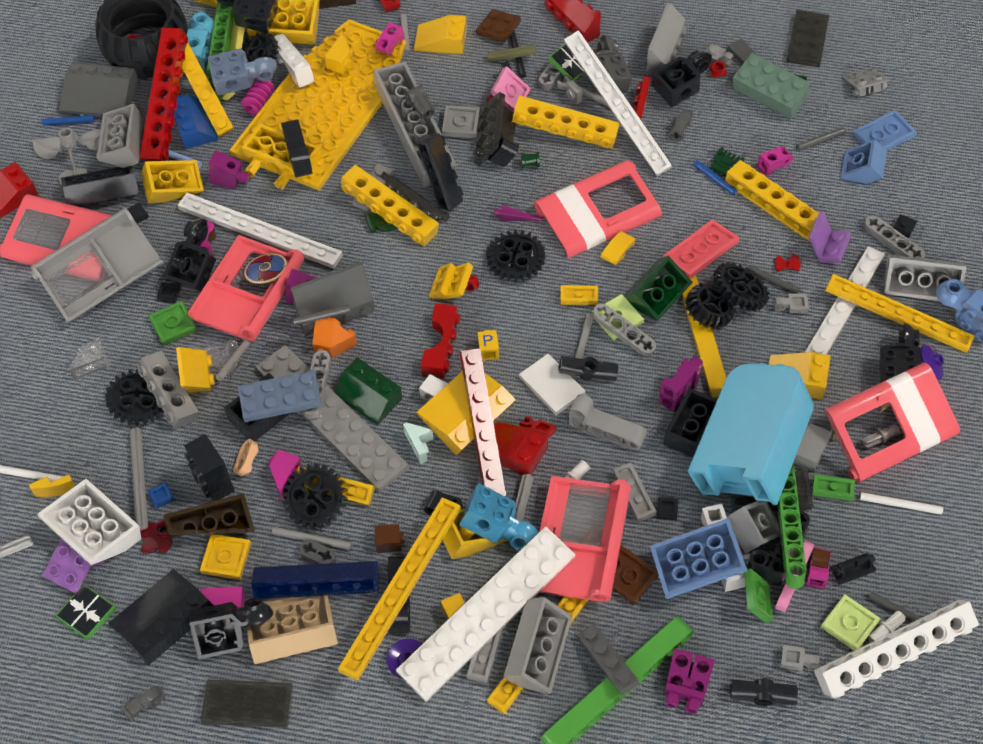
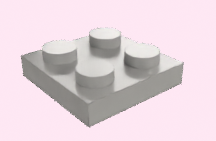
[442,105,480,138]

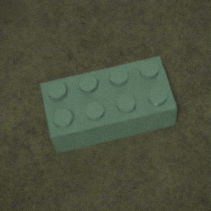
[733,53,811,119]

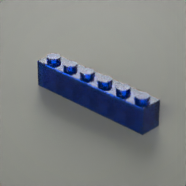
[251,561,379,599]

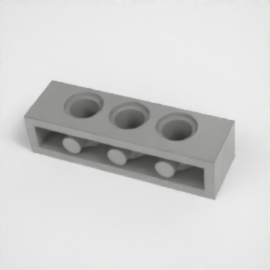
[138,351,199,429]

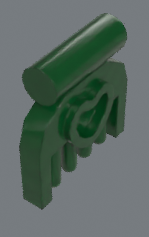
[710,147,745,176]
[365,206,398,233]

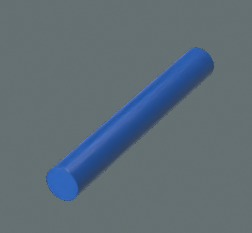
[42,115,95,126]
[693,160,737,195]

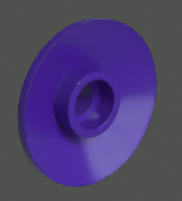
[920,344,944,381]
[387,638,423,679]

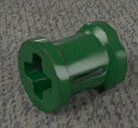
[521,152,540,168]

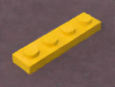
[297,466,375,505]

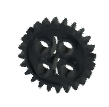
[242,32,279,81]
[486,230,545,283]
[712,262,770,312]
[105,368,168,426]
[282,463,348,529]

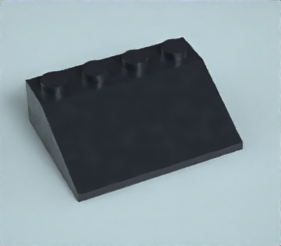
[108,569,211,666]

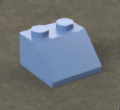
[841,139,887,184]

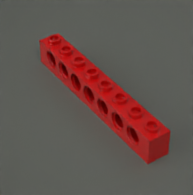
[139,28,188,163]

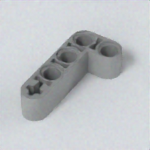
[569,394,647,451]

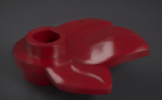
[140,520,173,554]

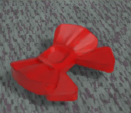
[775,254,801,272]

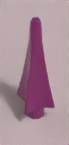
[494,205,543,221]

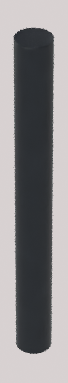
[509,31,527,78]

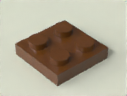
[476,9,521,43]

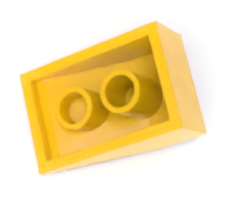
[414,15,467,54]
[141,160,204,203]
[176,347,215,393]
[769,352,831,400]
[443,509,507,559]

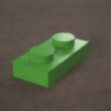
[812,474,855,501]

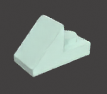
[403,423,434,464]

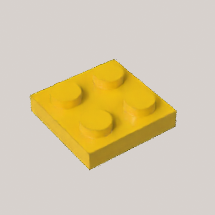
[200,534,252,580]

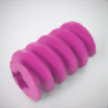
[241,78,275,116]

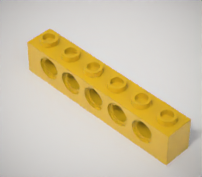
[512,95,619,149]
[725,160,819,241]
[341,165,439,247]

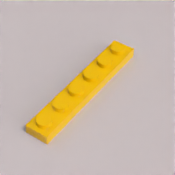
[173,43,234,137]

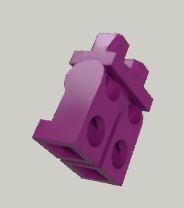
[658,356,703,413]
[664,648,715,714]

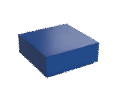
[148,482,175,509]

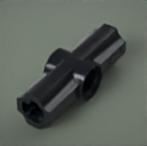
[558,356,618,381]
[730,678,798,706]

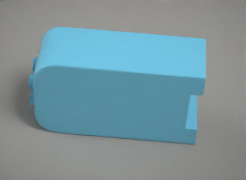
[688,363,814,505]

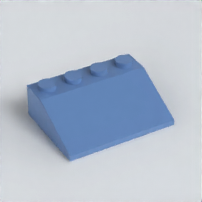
[650,518,747,599]

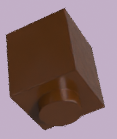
[375,524,405,553]

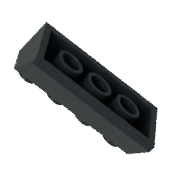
[416,133,463,211]
[61,166,139,207]

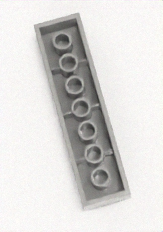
[373,61,457,188]

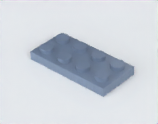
[238,370,322,422]

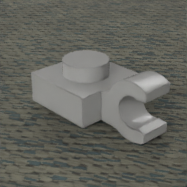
[704,43,733,67]
[557,76,583,104]
[774,294,809,313]
[780,645,820,671]

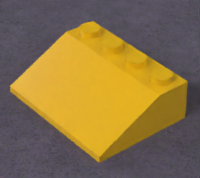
[247,0,320,45]
[416,371,516,456]

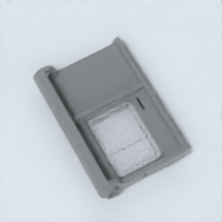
[30,207,163,323]

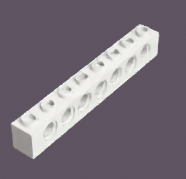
[814,600,979,698]

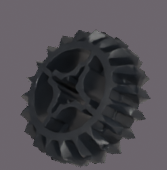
[685,282,736,330]

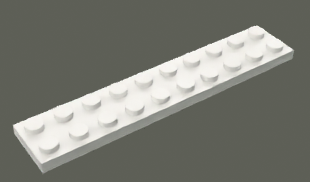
[396,527,576,702]

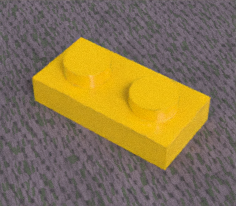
[561,285,598,305]

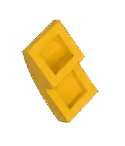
[600,231,636,265]
[29,474,75,497]

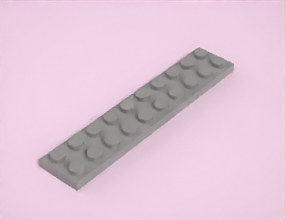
[256,345,409,493]

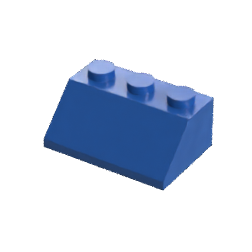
[174,95,218,149]

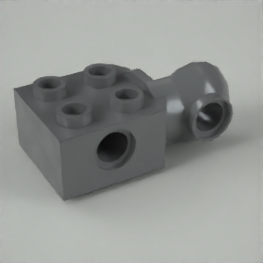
[590,34,632,95]

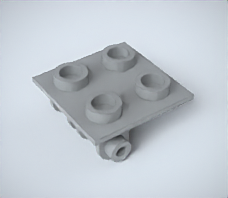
[842,68,889,97]

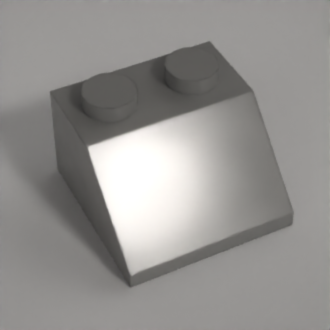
[727,501,781,554]

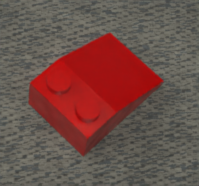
[0,162,39,218]
[494,422,548,475]

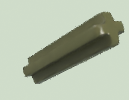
[487,44,537,62]

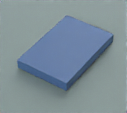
[853,110,917,151]

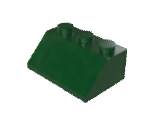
[624,255,693,321]
[334,357,402,425]

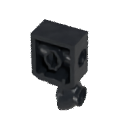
[216,0,278,33]
[652,51,712,107]
[163,218,216,292]
[880,323,921,383]
[189,597,274,660]

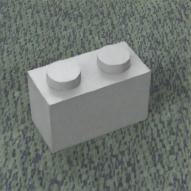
[794,423,832,473]

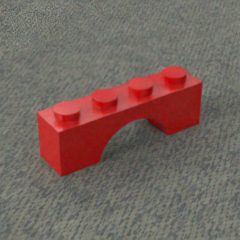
[421,303,461,379]

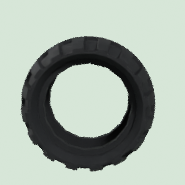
[95,0,188,80]

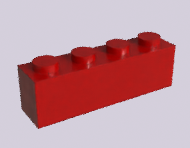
[544,0,601,43]

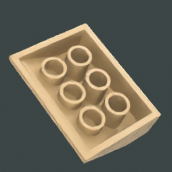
[247,587,338,664]

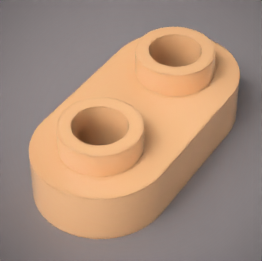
[233,439,258,477]

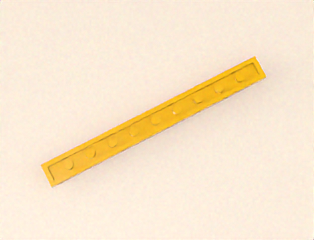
[338,498,461,681]

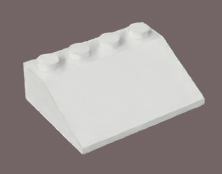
[37,479,141,565]

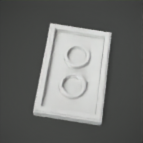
[519,354,586,415]

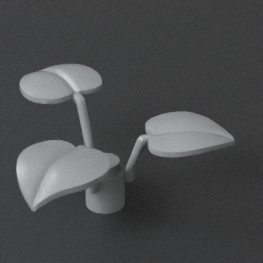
[33,128,101,186]

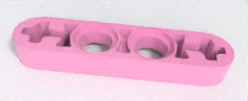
[775,540,815,613]

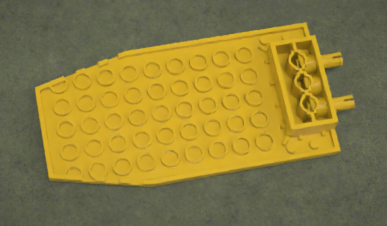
[229,19,406,191]

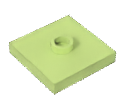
[592,294,644,341]
[820,594,881,650]

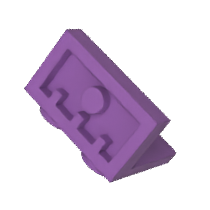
[809,211,851,263]
[43,539,104,593]

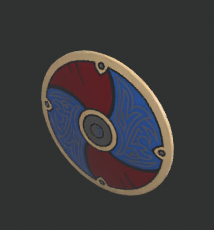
[244,253,287,284]

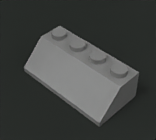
[646,3,687,75]
[97,104,144,168]
[884,254,967,301]
[503,597,573,694]

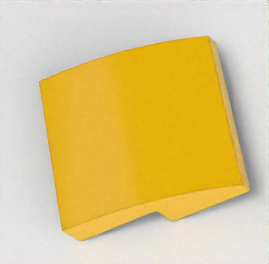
[428,262,473,299]

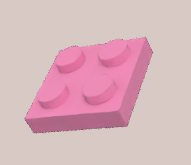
[490,66,531,112]

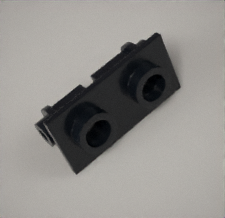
[829,553,877,585]

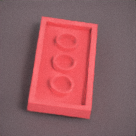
[662,219,740,279]

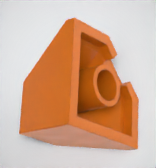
[312,317,357,358]

